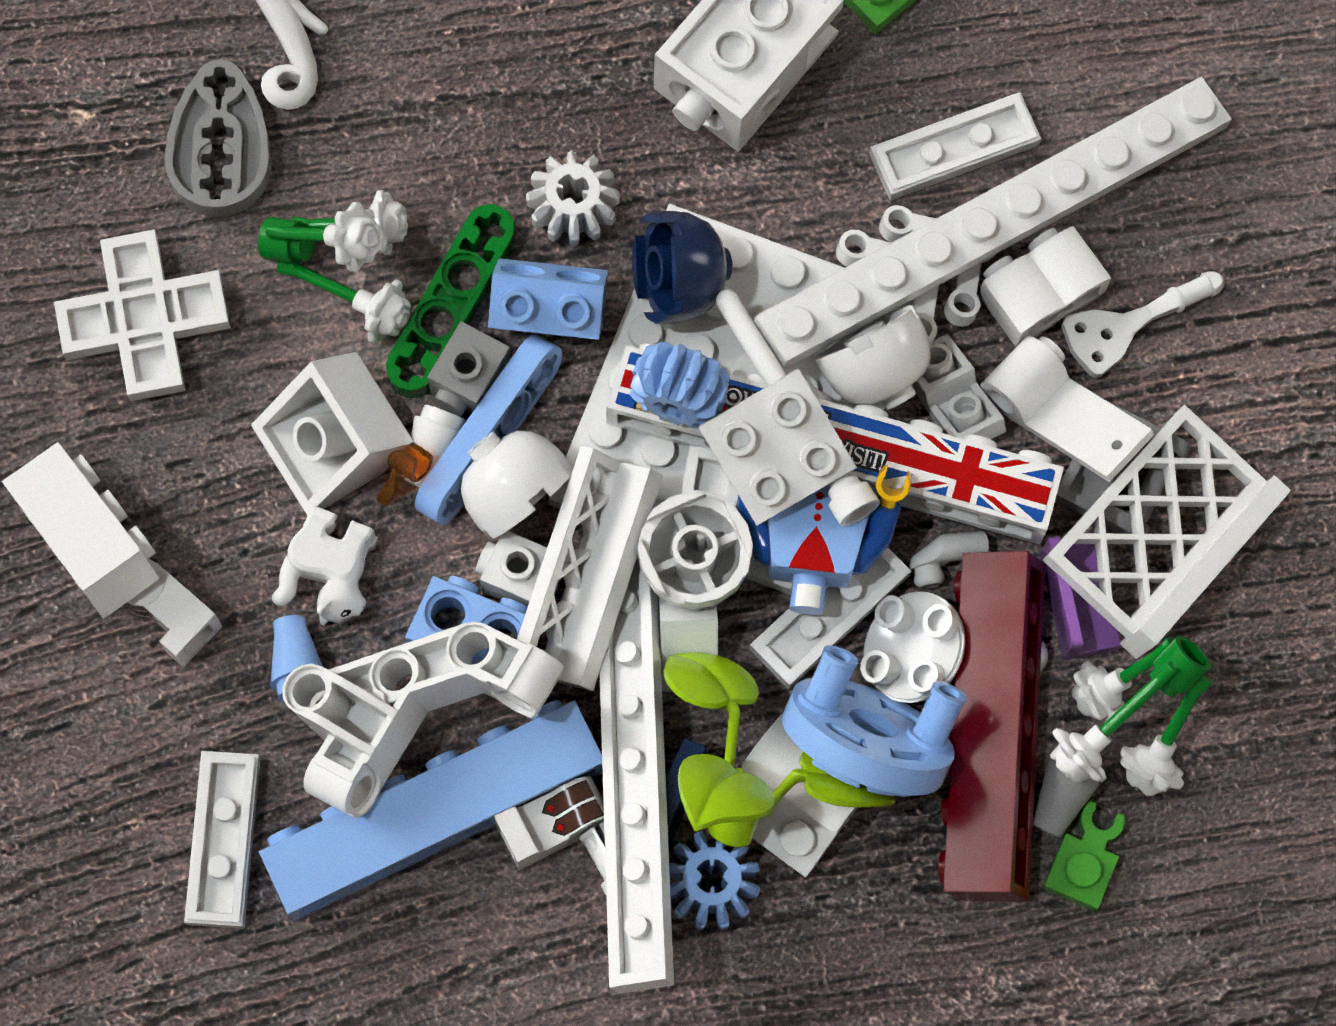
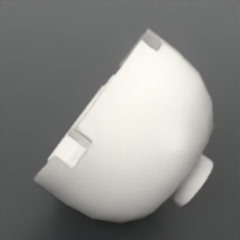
[815,305,930,409]
[461,431,574,539]
[637,491,753,610]

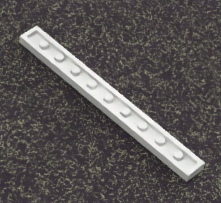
[754,76,1232,369]

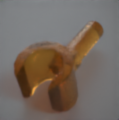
[377,442,433,505]

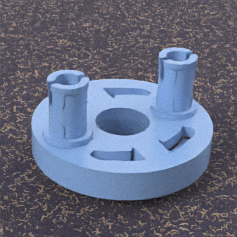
[782,645,967,797]

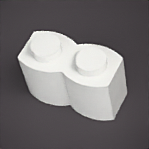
[978,226,1111,347]

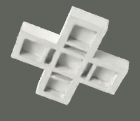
[54,229,231,402]

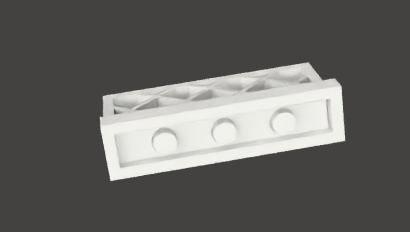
[1043,405,1291,659]

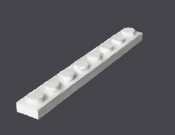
[599,556,674,994]

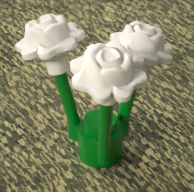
[258,190,412,344]
[1050,636,1212,796]

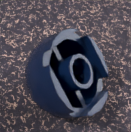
[632,211,732,324]

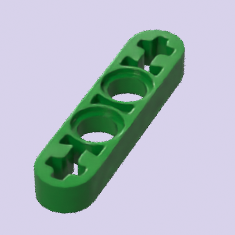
[386,204,515,398]

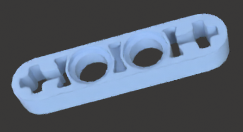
[415,334,562,525]

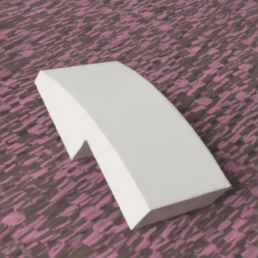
[912,334,1006,439]

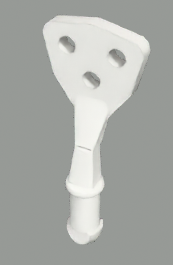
[1061,271,1225,378]

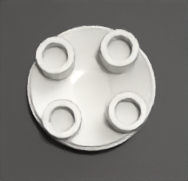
[860,592,965,703]

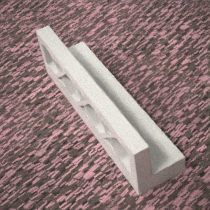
[517,446,664,691]

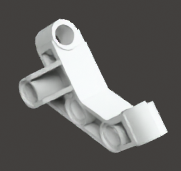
[282,622,565,818]

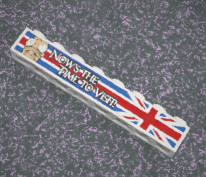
[606,344,1064,545]

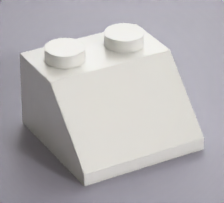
[251,352,414,516]

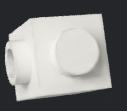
[475,531,563,607]

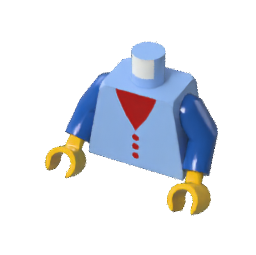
[738,465,912,615]

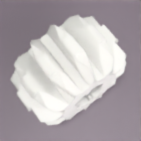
[526,150,620,247]

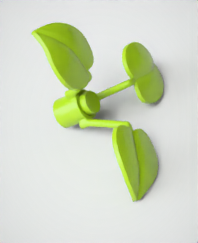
[663,652,896,847]

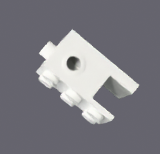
[654,0,844,152]

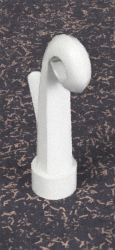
[255,0,328,110]

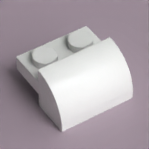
[741,714,858,877]

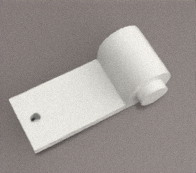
[980,336,1154,482]

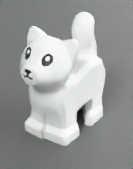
[272,506,378,626]

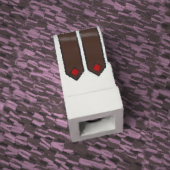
[125,559,223,668]
[494,776,604,871]

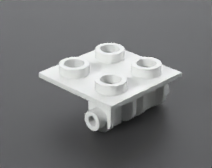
[698,368,857,525]

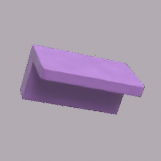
[1040,536,1121,661]

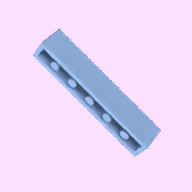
[258,700,603,922]

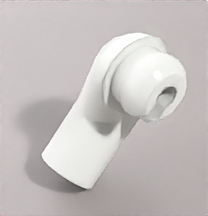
[909,531,989,590]

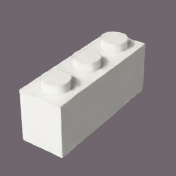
[2,442,160,619]

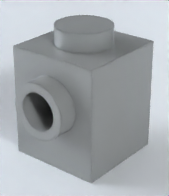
[427,321,511,417]

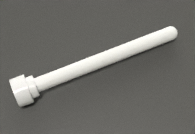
[716,290,880,527]

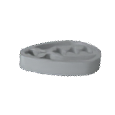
[164,59,272,217]

